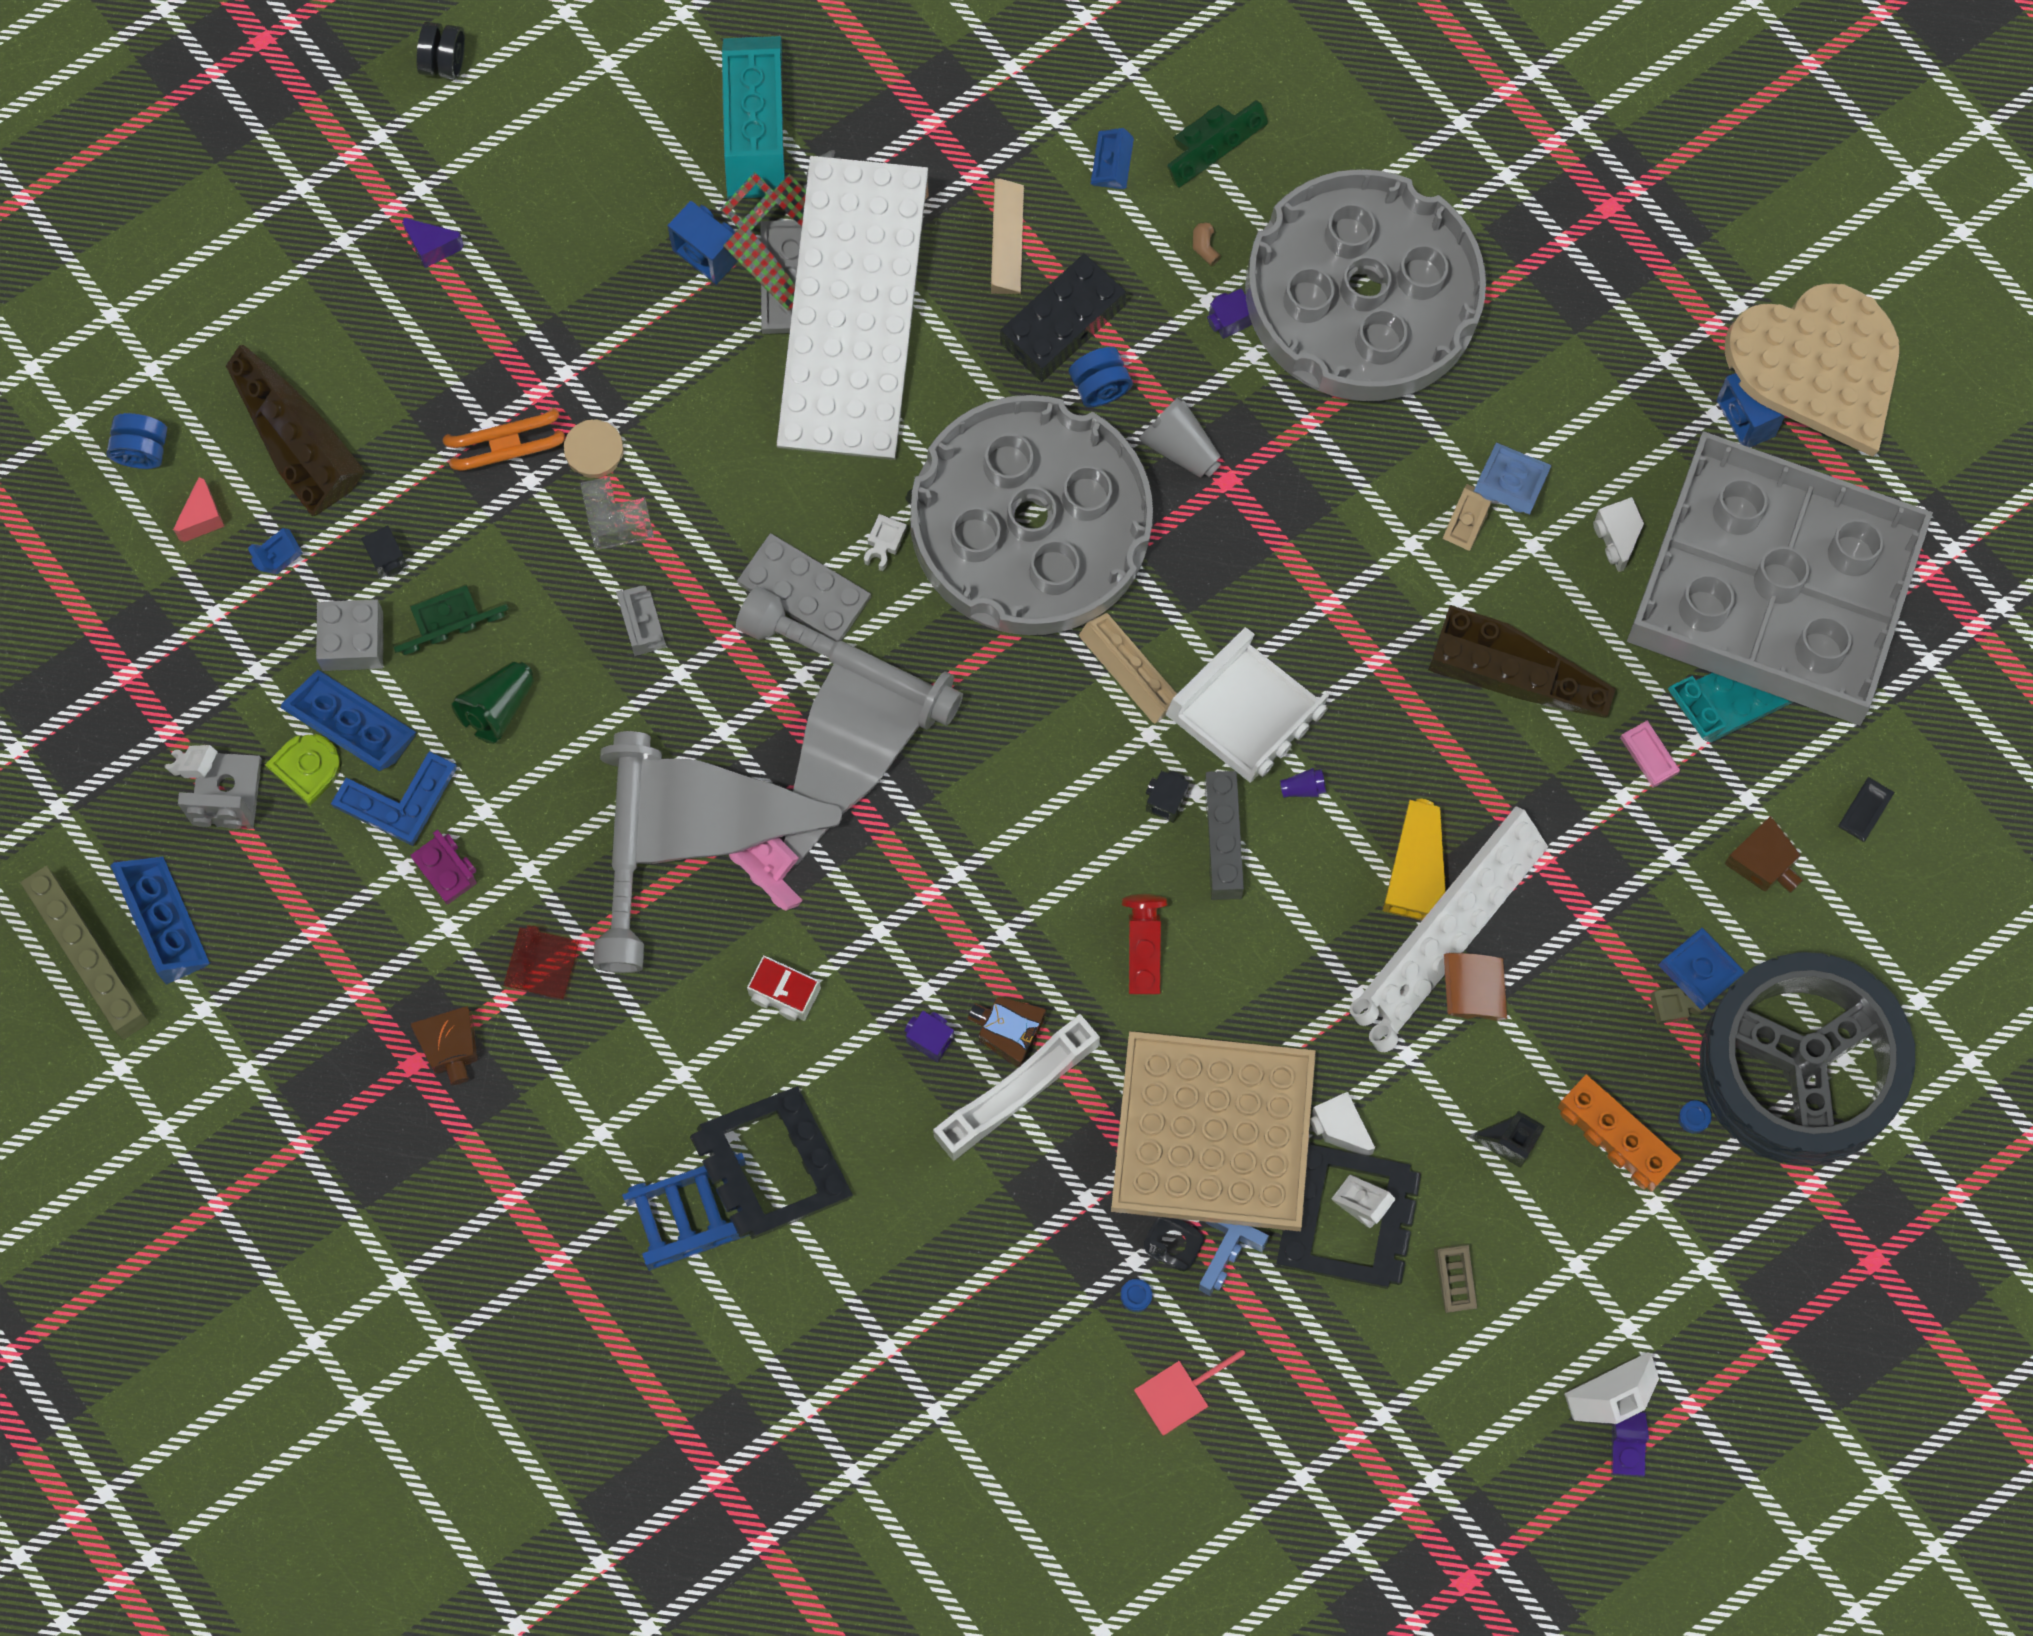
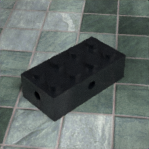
[1000,253,1126,382]

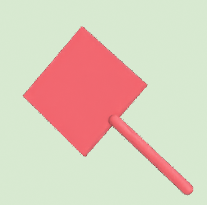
[1134,1350,1245,1436]

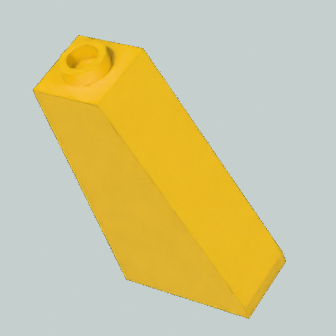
[1383,799,1446,921]

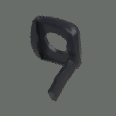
[1144,1217,1204,1272]

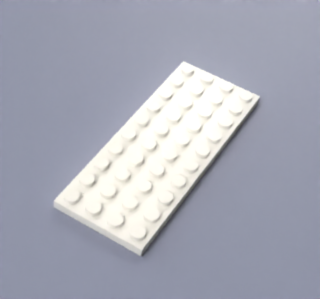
[777,156,928,460]

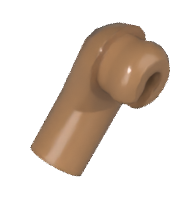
[1193,222,1221,266]

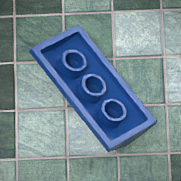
[280,670,416,771]

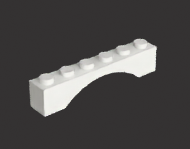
[933,1014,1100,1161]

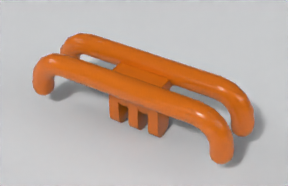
[443,408,565,471]

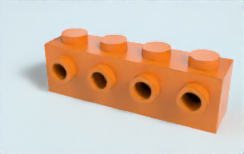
[1557,1074,1681,1192]

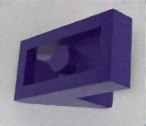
[1611,1412,1649,1477]

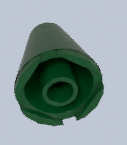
[451,661,534,744]

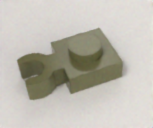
[1650,988,1708,1024]

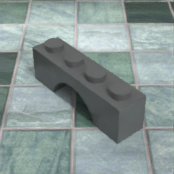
[1204,771,1244,900]

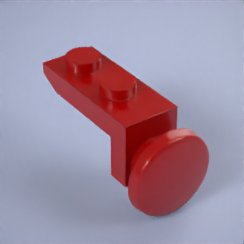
[1121,894,1168,994]

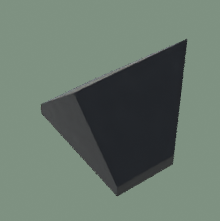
[1467,1111,1545,1168]

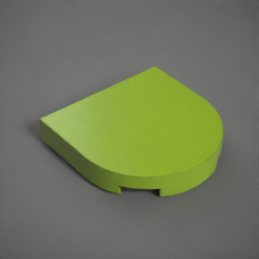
[265,734,340,806]

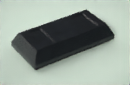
[1838,777,1895,842]

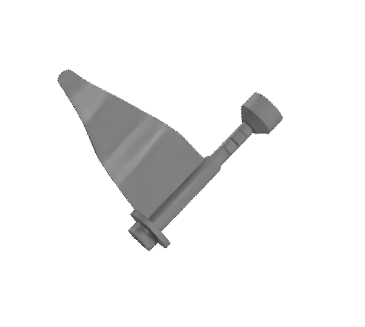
[736,586,963,865]
[593,731,842,973]

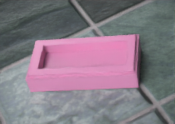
[1620,720,1680,788]

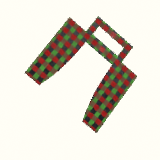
[720,172,806,311]

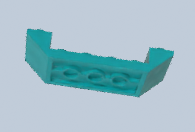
[722,36,785,199]
[1668,673,1793,743]

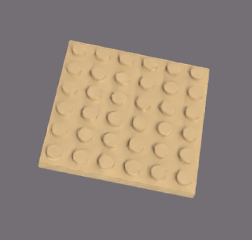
[1111,1031,1316,1231]

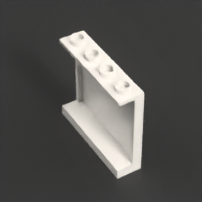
[1166,627,1330,783]

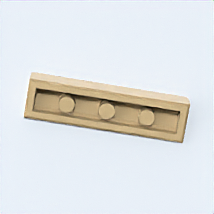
[991,178,1024,294]
[1079,613,1177,724]

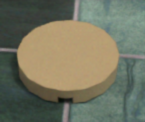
[564,419,624,478]

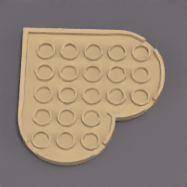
[1725,284,1899,457]

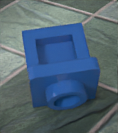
[248,528,303,574]

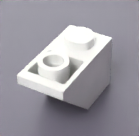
[1593,497,1644,572]

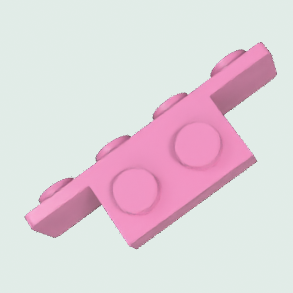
[729,837,802,911]

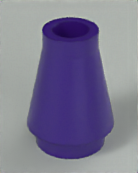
[1280,767,1326,798]

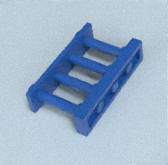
[622,1151,749,1271]

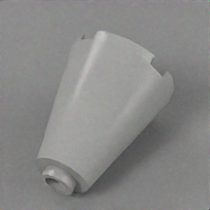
[1139,397,1221,478]

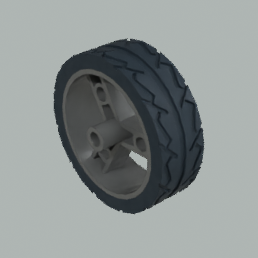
[1699,952,1915,1166]

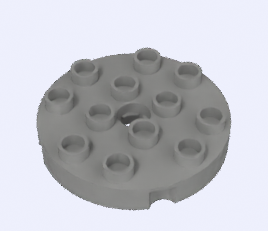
[1245,169,1486,401]
[910,395,1153,635]

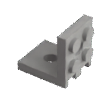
[178,753,262,829]

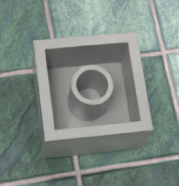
[316,600,383,671]

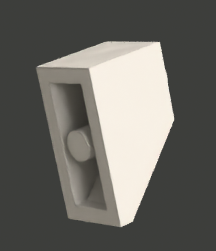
[1310,1092,1375,1156]

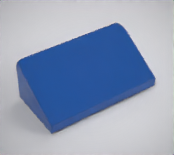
[1091,128,1134,189]

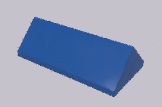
[110,857,210,985]

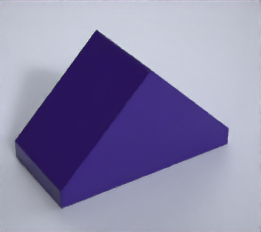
[402,218,464,268]

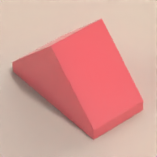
[173,477,224,542]

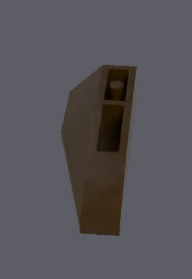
[226,345,365,516]
[1428,605,1616,718]

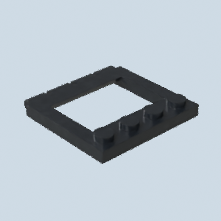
[690,1086,853,1240]
[1276,1144,1422,1289]

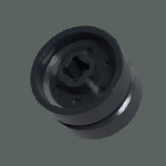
[417,21,465,80]

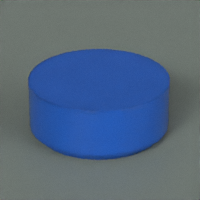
[1678,1101,1711,1134]
[1120,1279,1152,1312]

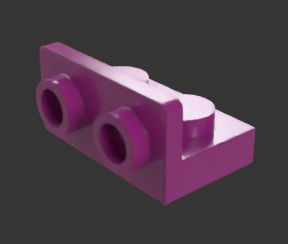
[410,829,477,905]

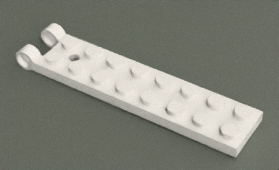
[1349,806,1548,1052]

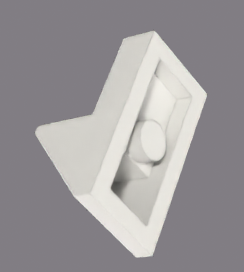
[1331,1175,1395,1228]

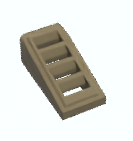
[1434,1244,1477,1313]

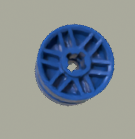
[1068,347,1133,408]
[106,413,167,469]

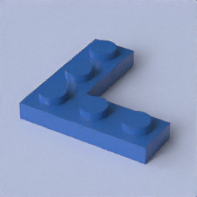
[331,751,457,846]

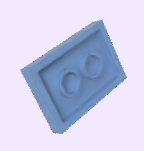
[1474,443,1551,514]

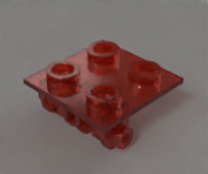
[503,925,580,1000]

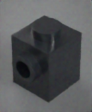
[1146,770,1189,823]

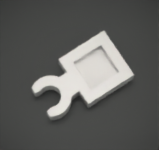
[864,514,907,571]
[165,745,217,778]

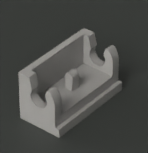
[616,586,666,656]

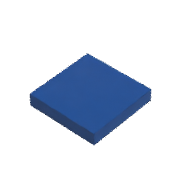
[1658,928,1745,1011]

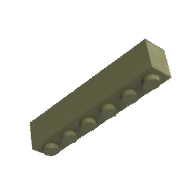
[20,865,149,1040]

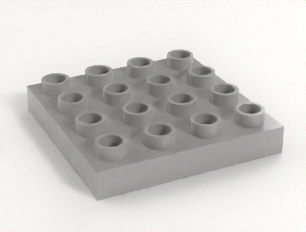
[1627,431,1933,726]

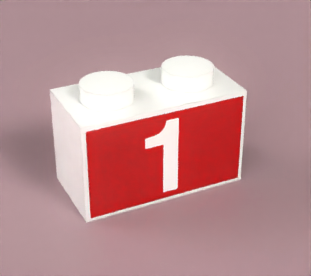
[747,955,821,1021]

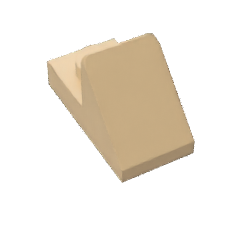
[1442,484,1492,551]

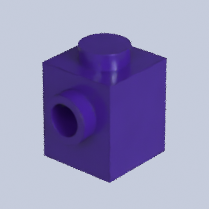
[1207,288,1252,339]
[904,1011,955,1063]

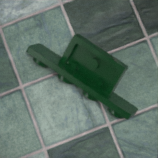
[1167,100,1268,188]
[393,584,509,655]

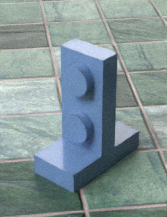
[1199,1222,1269,1296]

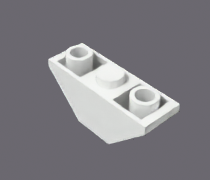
[1564,1352,1659,1424]

